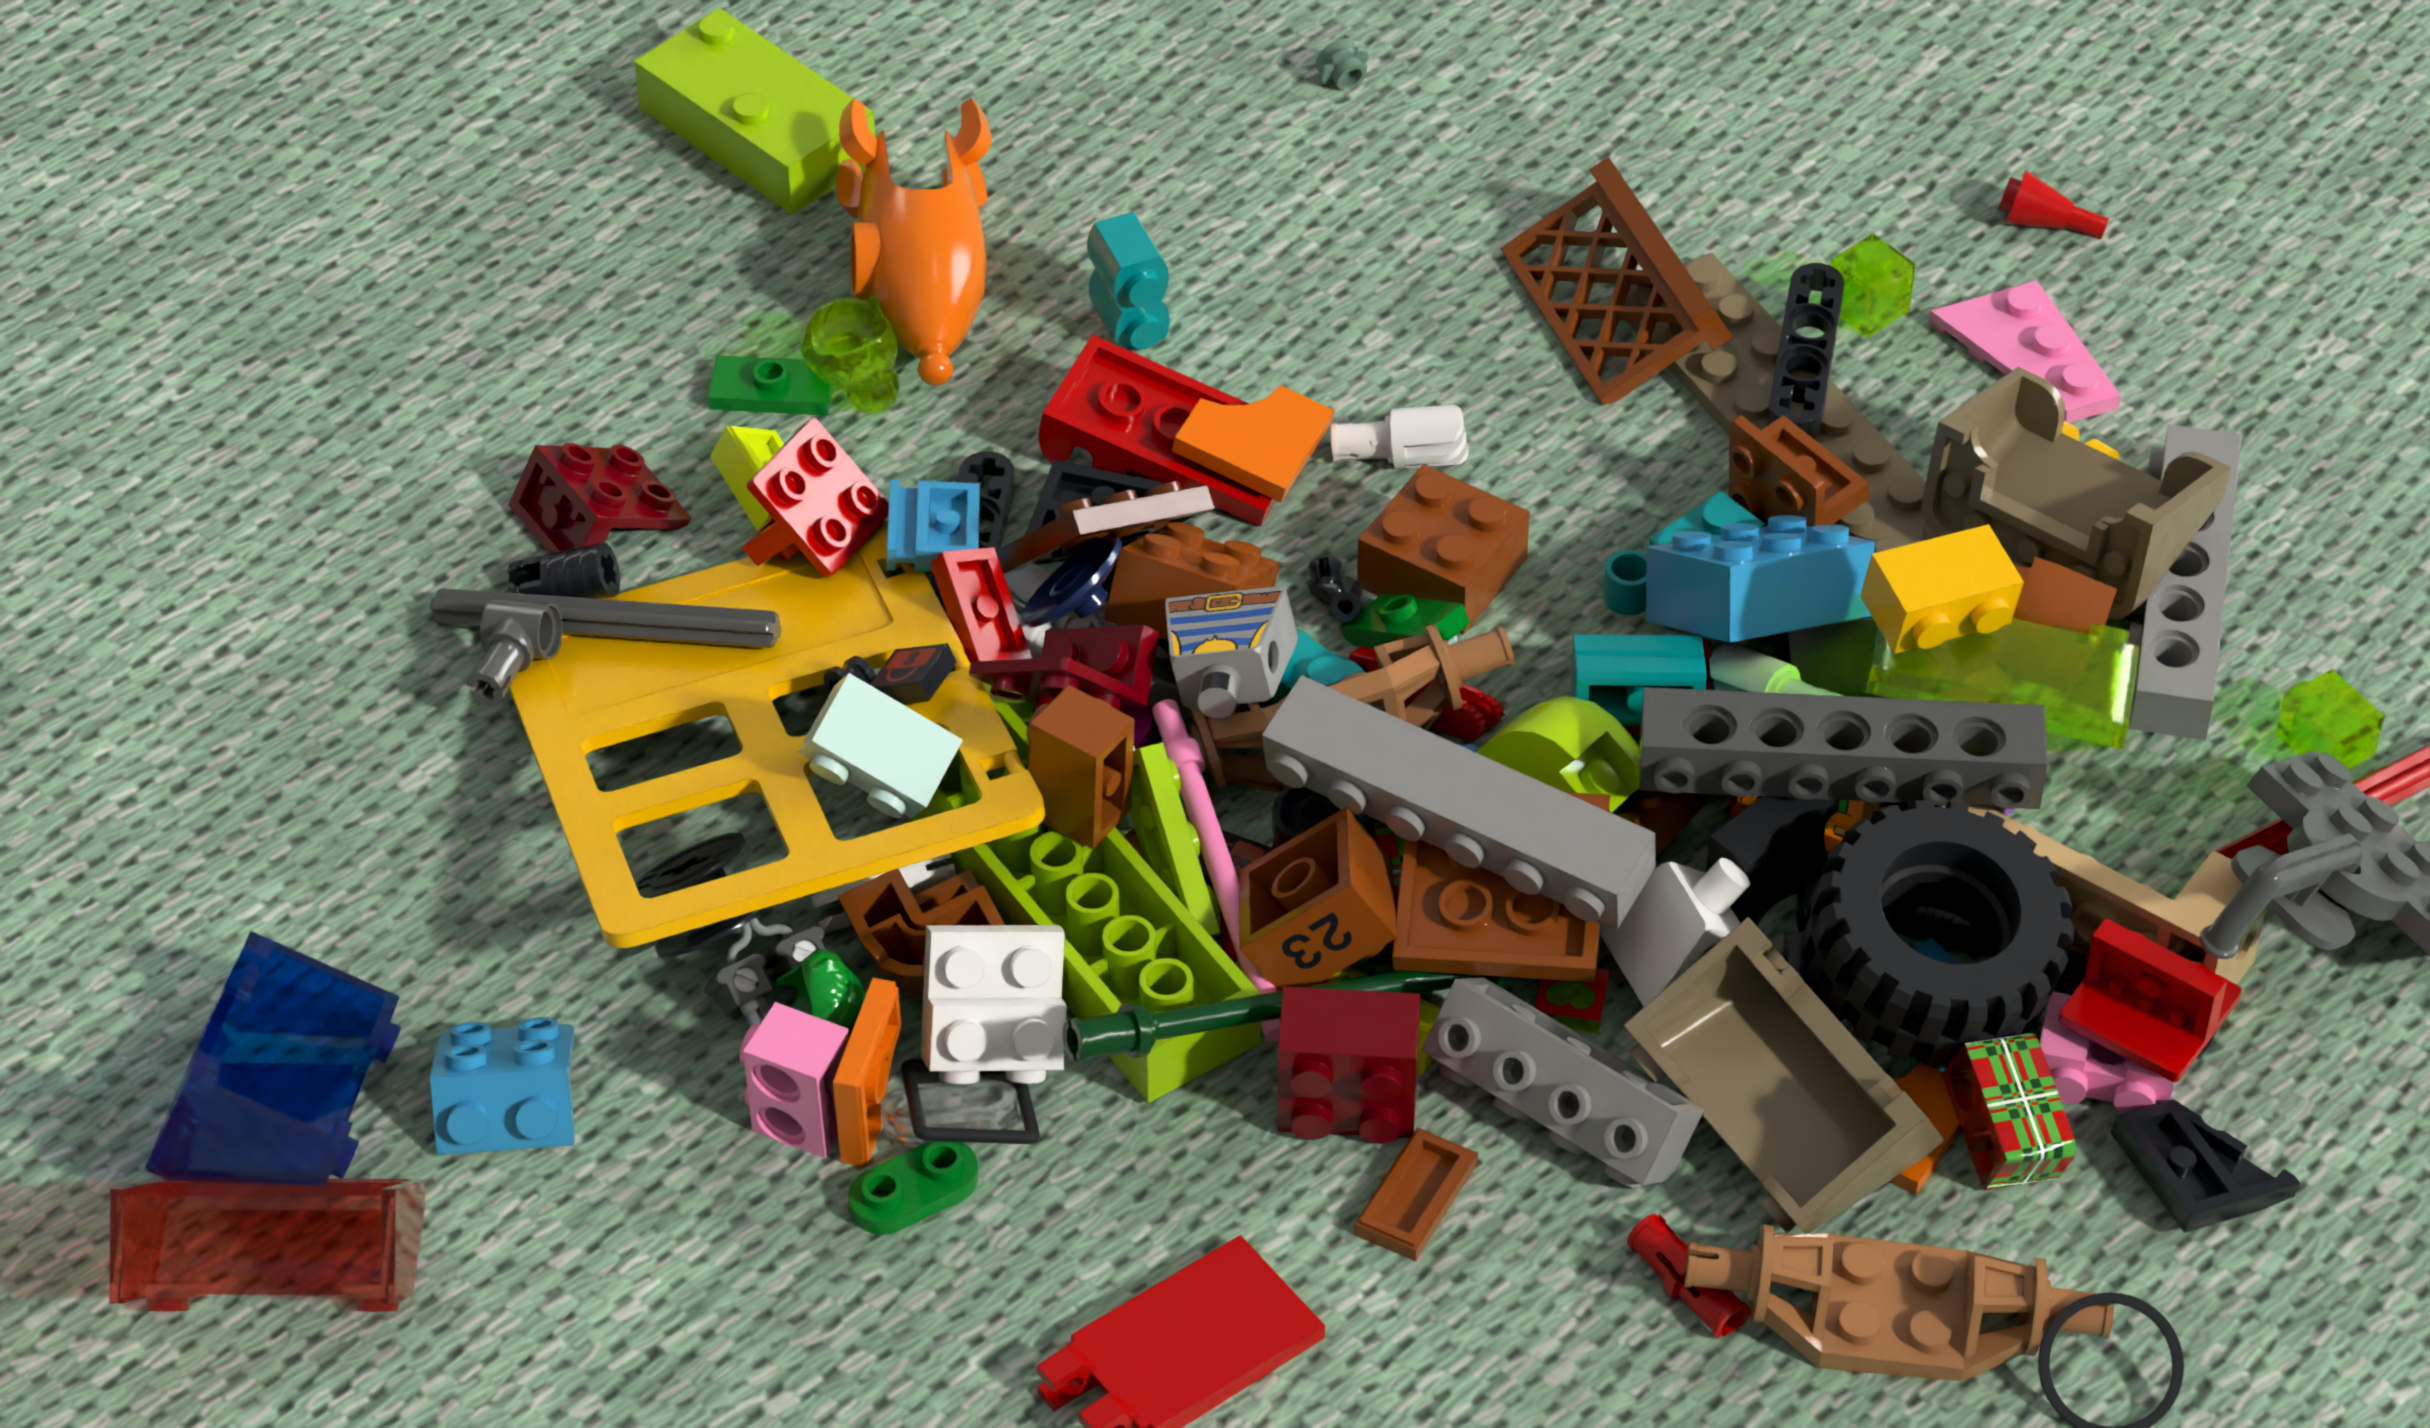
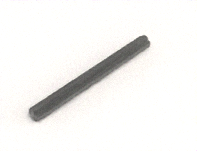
[430,588,782,648]

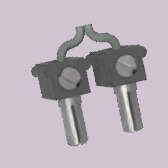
[705,918,826,1027]

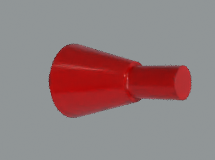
[1998,169,2109,239]

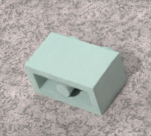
[798,673,963,818]

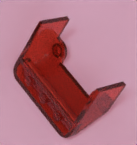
[109,1178,425,1312]

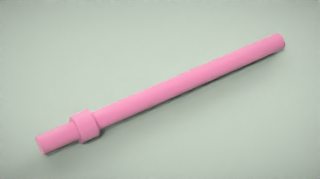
[1152,699,1281,1042]

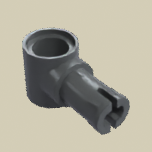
[467,599,563,706]

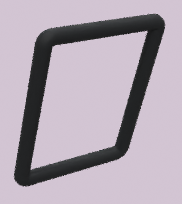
[901,1059,1040,1144]

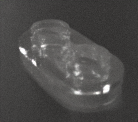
[880,1080,1018,1147]

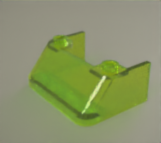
[1856,618,2140,750]

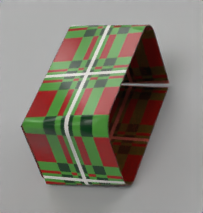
[1942,1032,2075,1191]

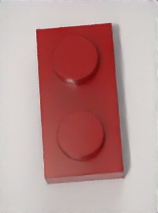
[930,547,1032,663]

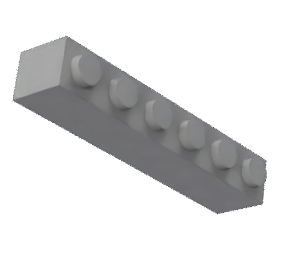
[1262,675,1656,929]

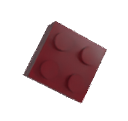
[1278,986,1420,1144]

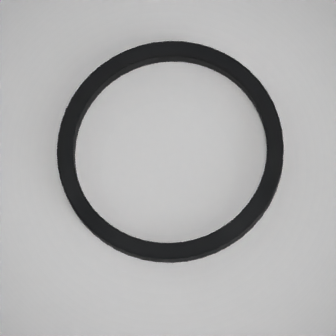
[2038,1292,2184,1428]

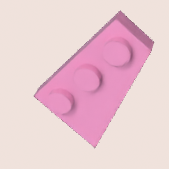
[1929,280,2121,423]

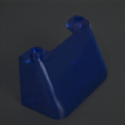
[144,931,401,1186]

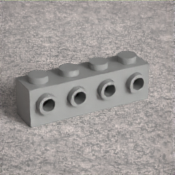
[1421,977,1705,1189]

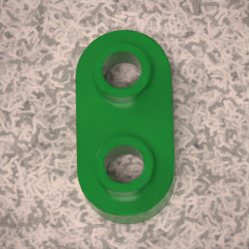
[848,1141,978,1234]

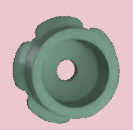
[1316,38,1369,90]

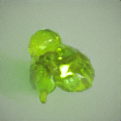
[799,296,900,414]

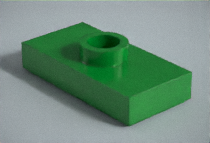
[708,355,836,416]
[1340,594,1470,649]

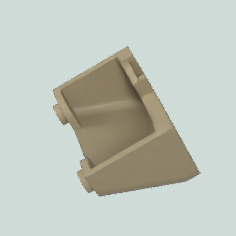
[1922,367,2231,620]
[1624,917,1945,1234]

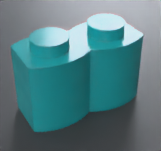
[1087,212,1170,350]

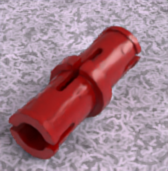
[1627,1214,1751,1339]

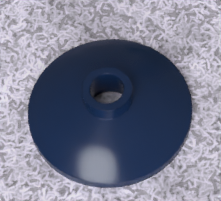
[1021,534,1122,628]

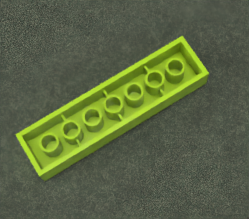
[903,663,1261,1104]

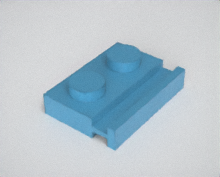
[886,479,980,572]

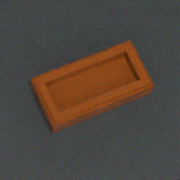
[1354,1127,1478,1262]

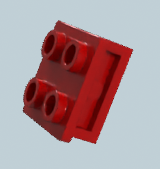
[742,418,889,578]
[2058,918,2242,1082]

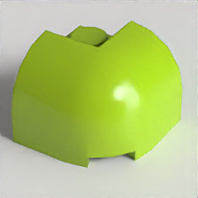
[1476,695,1640,813]

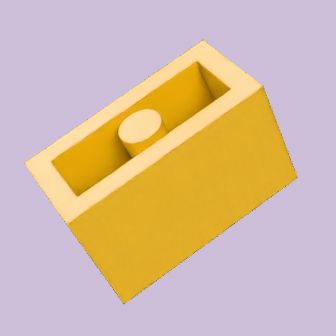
[1860,524,2024,654]

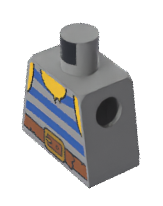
[1165,586,1298,719]

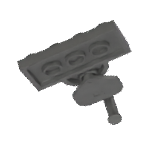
[2199,750,2430,959]

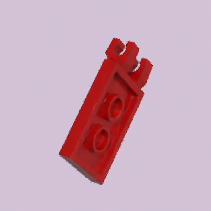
[1037,1235,1325,1428]

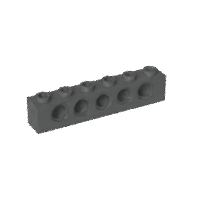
[1639,687,2047,809]

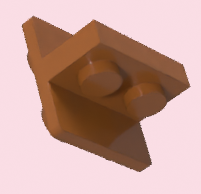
[1728,415,1869,527]

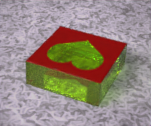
[1534,968,1610,1034]

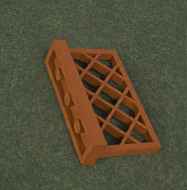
[1500,157,1733,405]

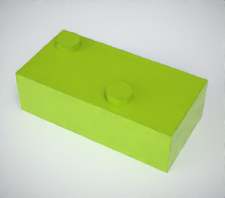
[634,8,875,215]

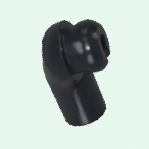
[1306,556,1363,622]

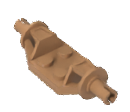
[1136,624,1515,792]
[1684,1224,2114,1381]

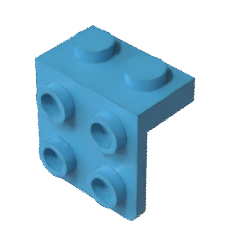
[429,1017,575,1155]

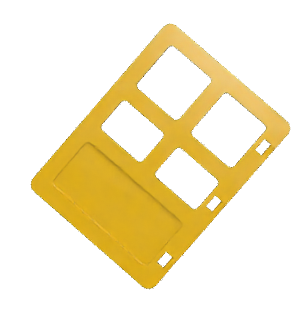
[509,521,1045,948]

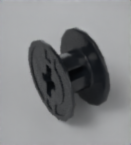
[635,833,765,958]

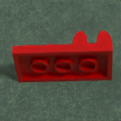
[1038,334,1276,527]

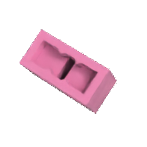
[739,1002,849,1158]

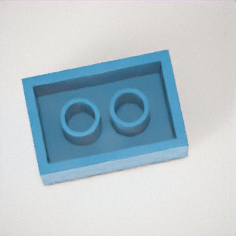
[1646,515,1875,643]

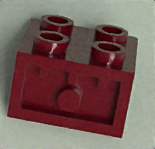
[508,443,691,553]
[969,624,1159,712]

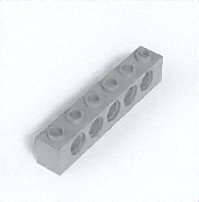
[2119,424,2242,740]

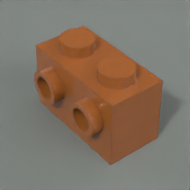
[1026,685,1135,849]

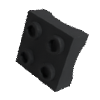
[1706,796,1840,927]

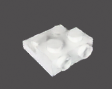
[920,925,1067,1084]

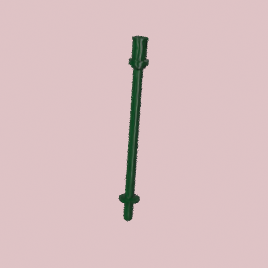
[1062,970,1514,1063]

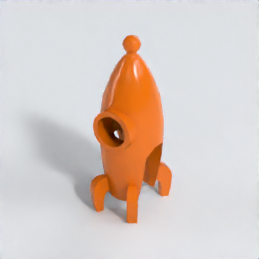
[837,98,992,386]

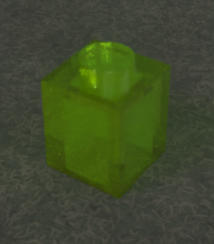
[1830,233,1916,338]
[2276,669,2385,770]

